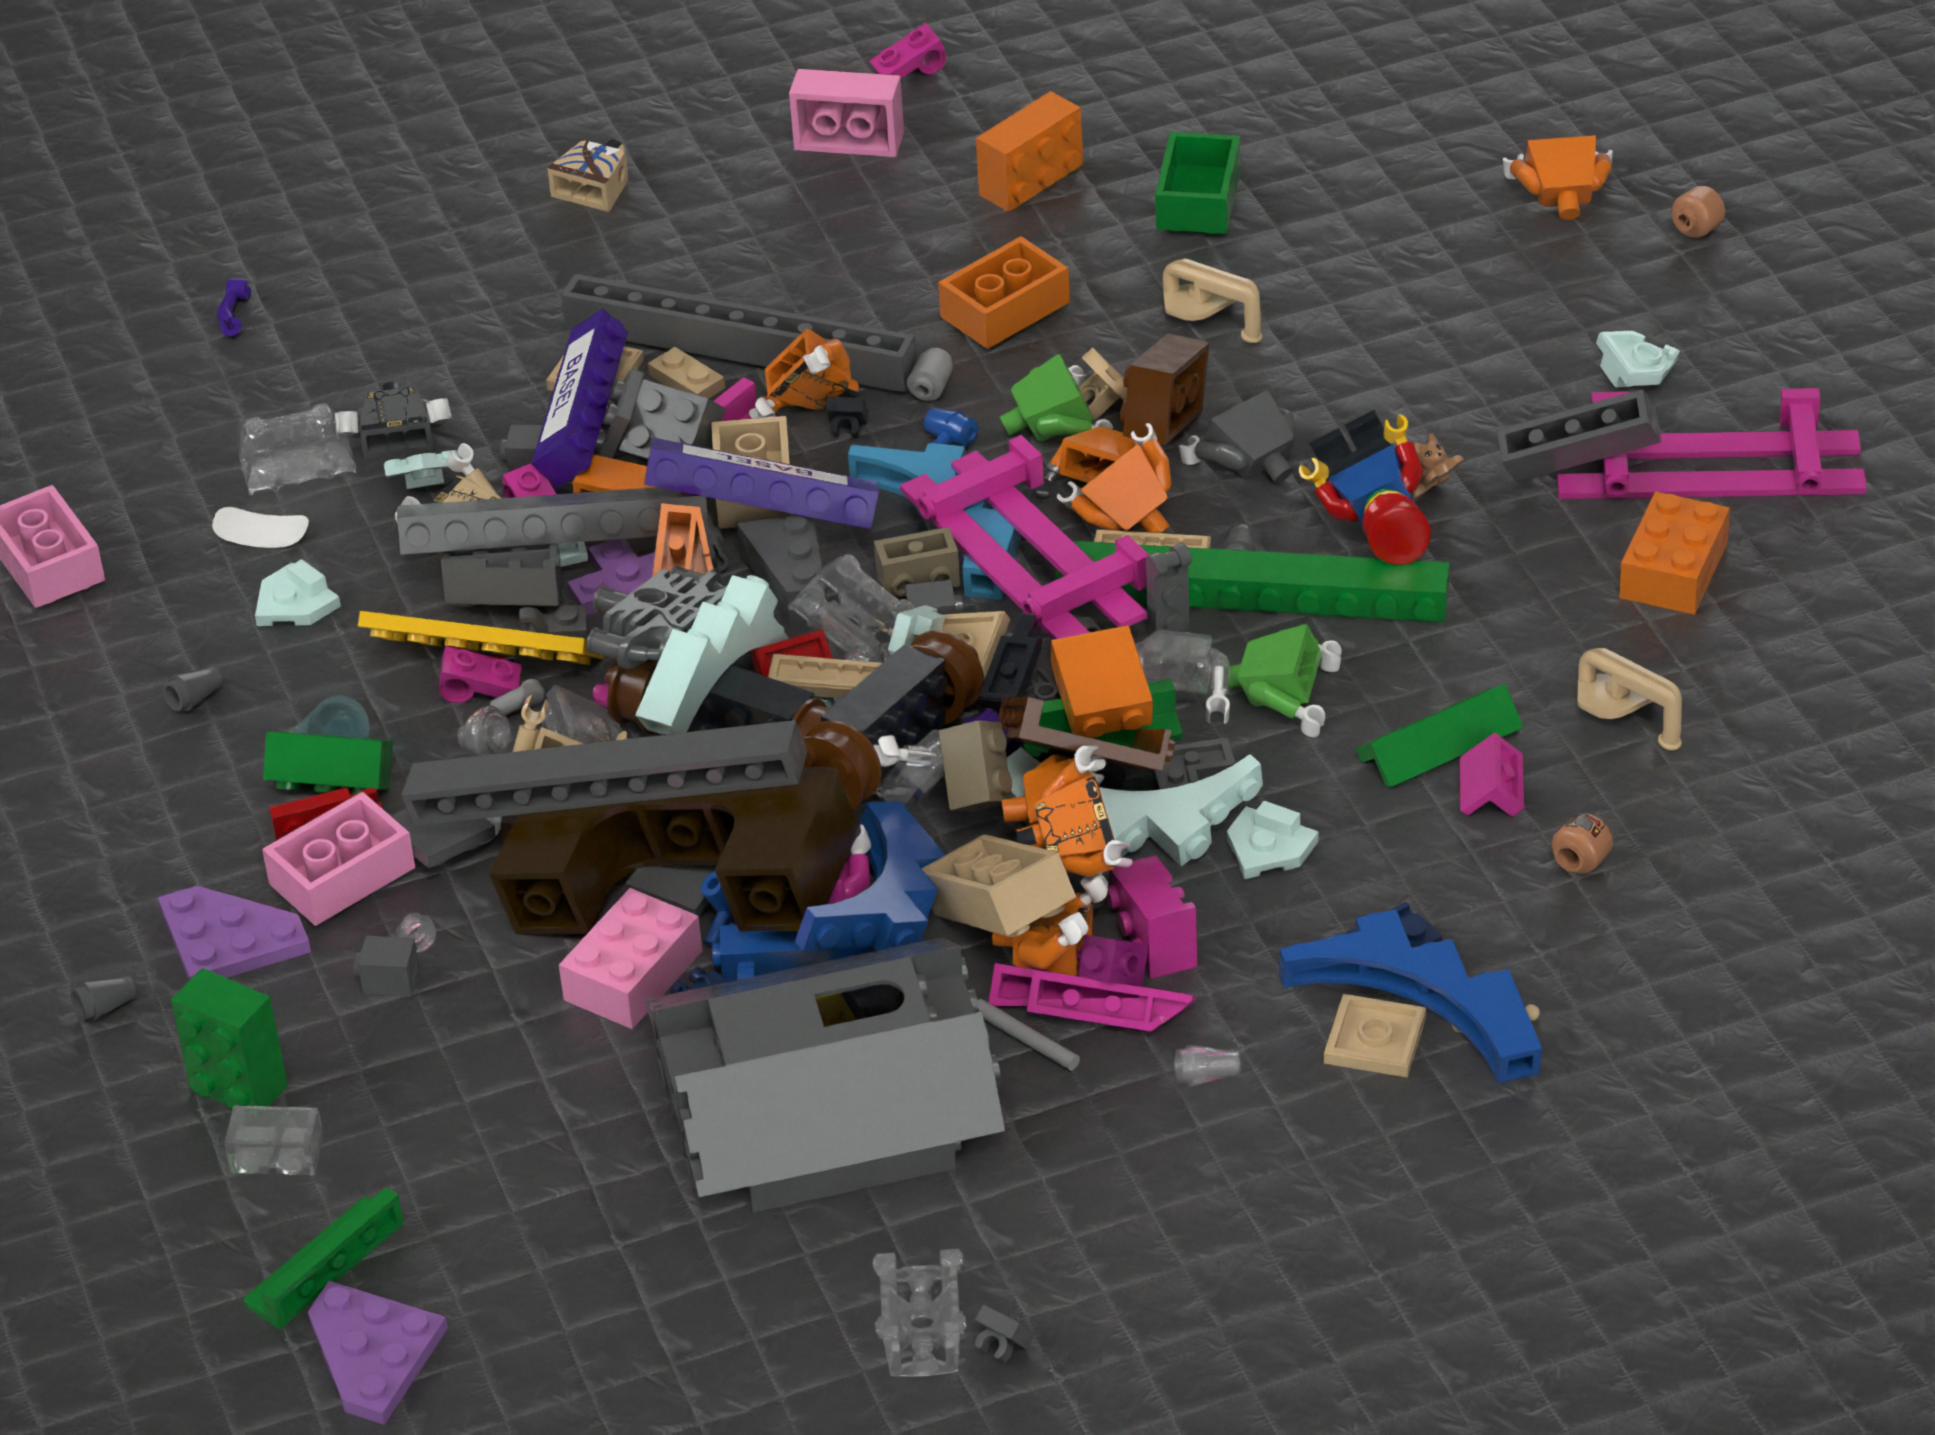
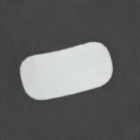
[212,507,309,548]

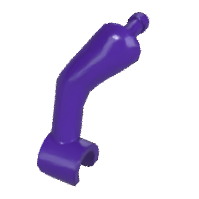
[217,278,251,337]

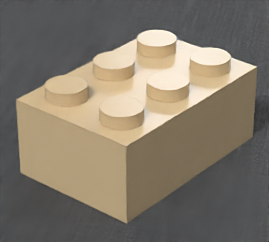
[711,416,794,529]

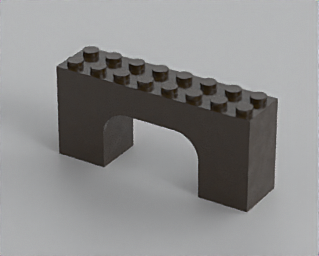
[489,767,860,934]

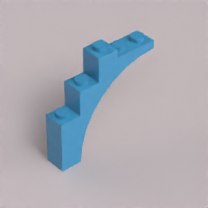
[848,443,1021,600]

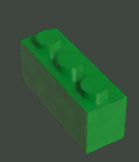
[263,731,393,794]

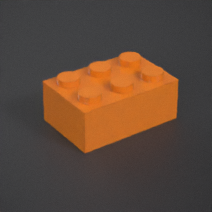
[976,91,1083,212]
[938,236,1070,349]
[1619,491,1730,615]

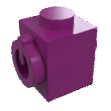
[1077,935,1149,986]

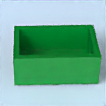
[1155,132,1241,234]
[171,968,288,1118]

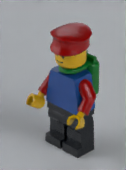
[1299,409,1431,565]

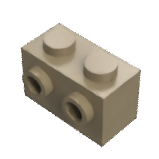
[874,527,960,600]
[939,720,1012,812]

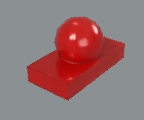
[750,629,833,677]

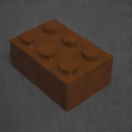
[1120,334,1210,445]

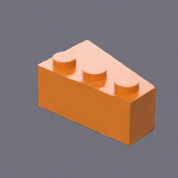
[652,503,714,577]

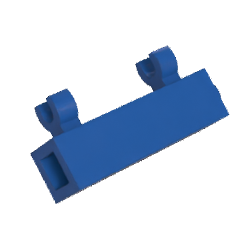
[712,925,872,992]

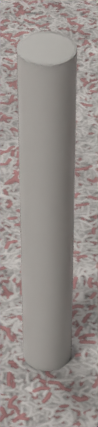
[978,999,1080,1071]

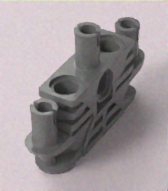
[586,565,727,669]

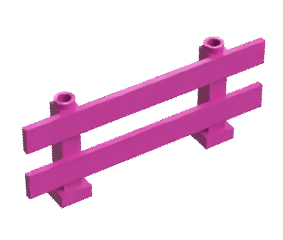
[1557,388,1867,499]
[900,435,1150,640]

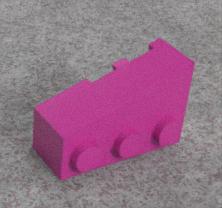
[1106,855,1198,979]

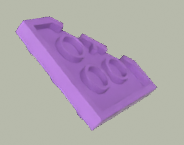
[158,886,311,980]
[308,1281,448,1425]

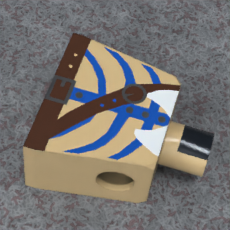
[547,139,628,212]

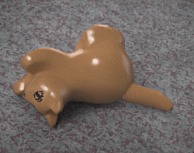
[1412,433,1464,501]

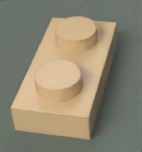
[648,347,725,399]

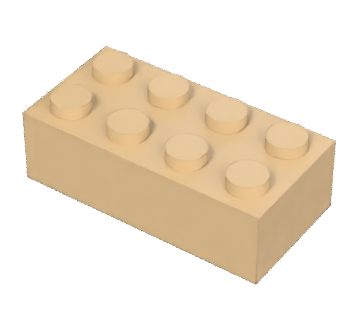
[921,834,1076,937]

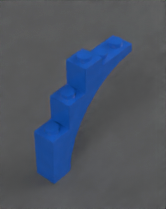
[795,801,945,951]
[1279,909,1542,1083]

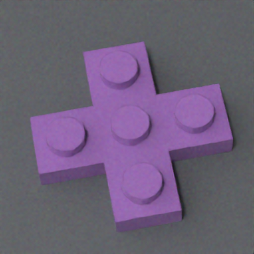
[567,539,655,614]

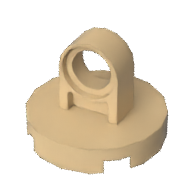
[1079,347,1128,420]

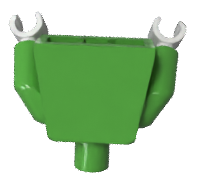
[1000,354,1113,442]
[1224,624,1342,737]

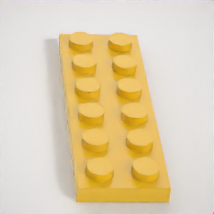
[358,611,604,665]

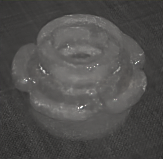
[396,913,436,952]

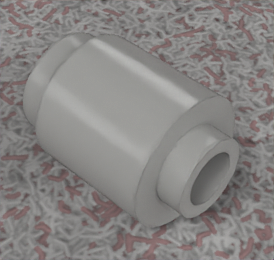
[907,348,953,401]

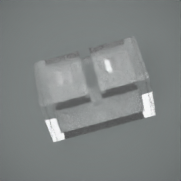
[224,1106,324,1175]

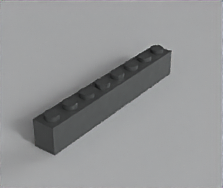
[397,487,708,555]

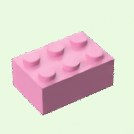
[789,69,904,157]
[0,485,105,608]
[262,792,415,926]
[559,888,703,1029]

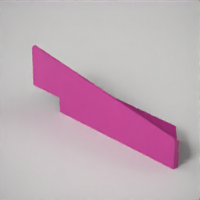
[989,963,1197,1032]

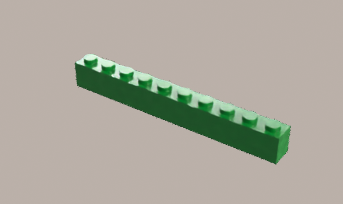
[1057,541,1449,622]

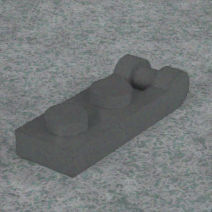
[1146,542,1192,644]

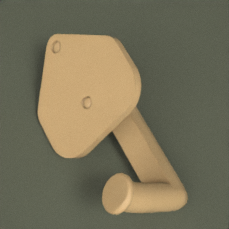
[1163,258,1262,343]
[1577,648,1682,750]

